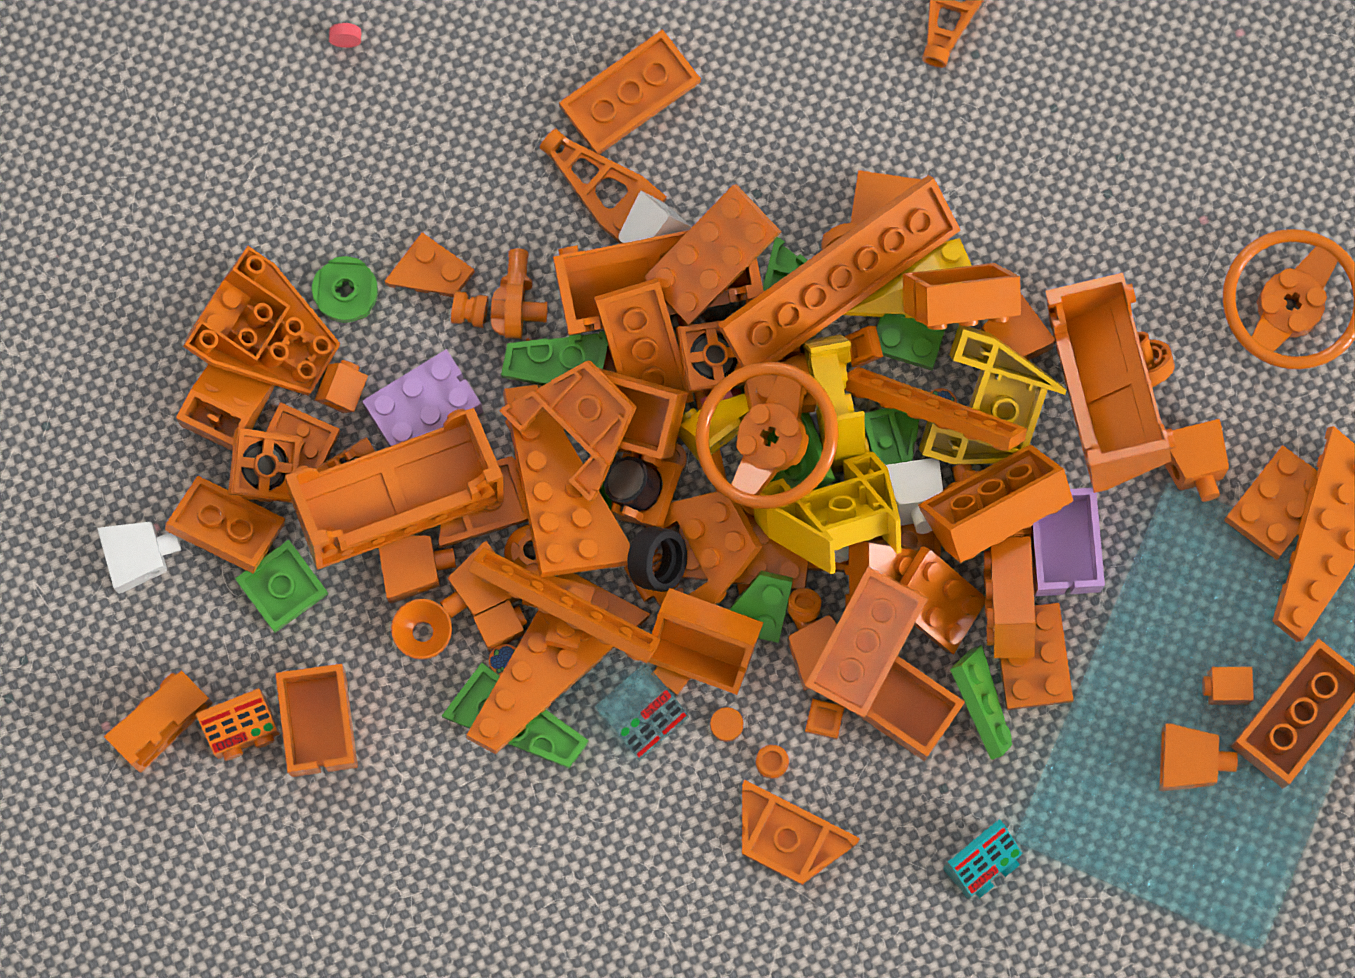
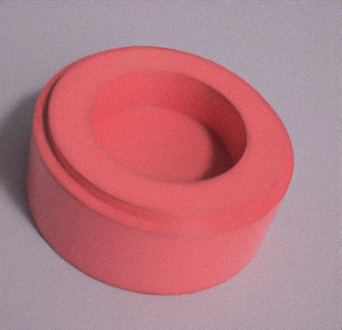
[329,23,362,48]

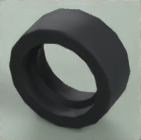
[627,526,687,592]

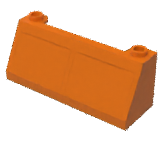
[553,230,764,336]
[1045,273,1176,493]
[285,408,504,570]

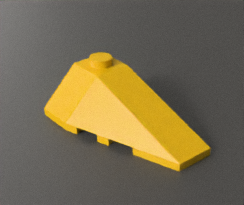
[678,393,749,463]

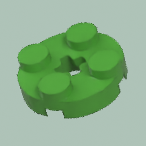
[312,256,378,323]

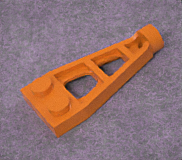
[922,0,984,68]
[539,128,667,244]

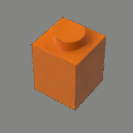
[314,360,368,413]
[473,600,527,652]
[1202,667,1254,705]

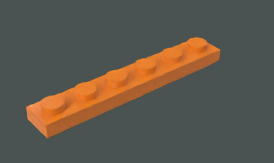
[844,367,1027,451]
[468,547,661,664]

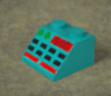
[943,819,1023,899]

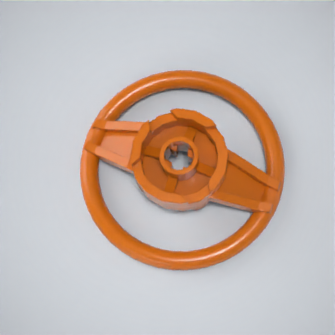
[1223,229,1355,369]
[695,362,839,509]

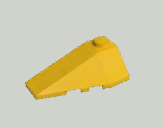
[844,238,972,318]

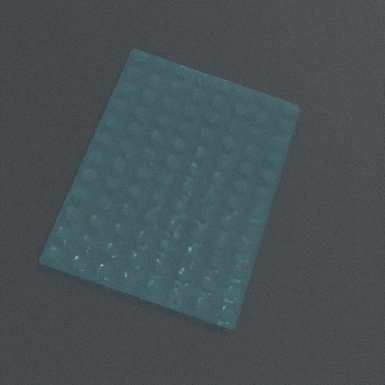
[1015,482,1355,949]

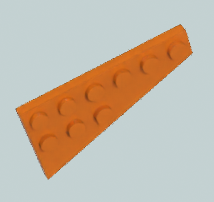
[503,385,631,577]
[1272,425,1355,642]

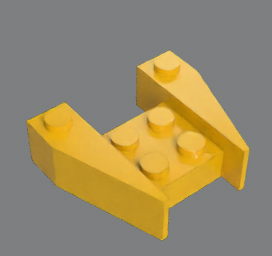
[919,325,1067,464]
[801,334,870,473]
[754,451,901,574]

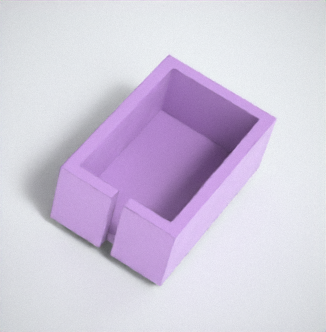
[362,349,483,447]
[1031,488,1105,597]

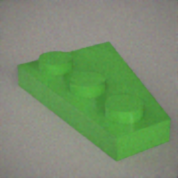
[501,331,608,385]
[950,645,1012,760]

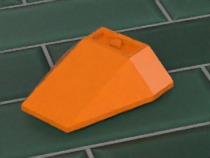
[183,246,341,396]

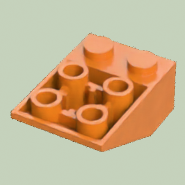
[176,364,275,451]

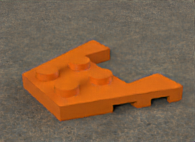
[499,361,637,502]
[643,491,762,605]

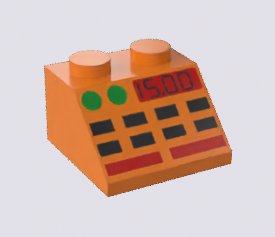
[196,688,280,761]

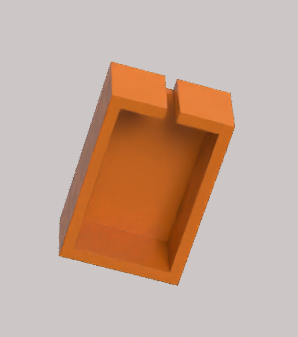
[903,263,1021,330]
[597,367,688,459]
[983,537,1035,658]
[648,588,764,695]
[850,656,965,762]
[275,664,358,777]

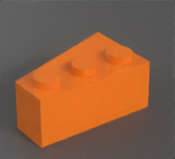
[845,539,918,607]
[103,670,213,773]

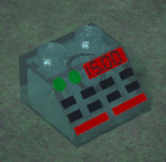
[595,663,689,762]

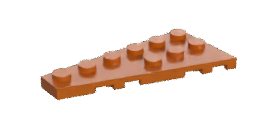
[466,573,650,754]

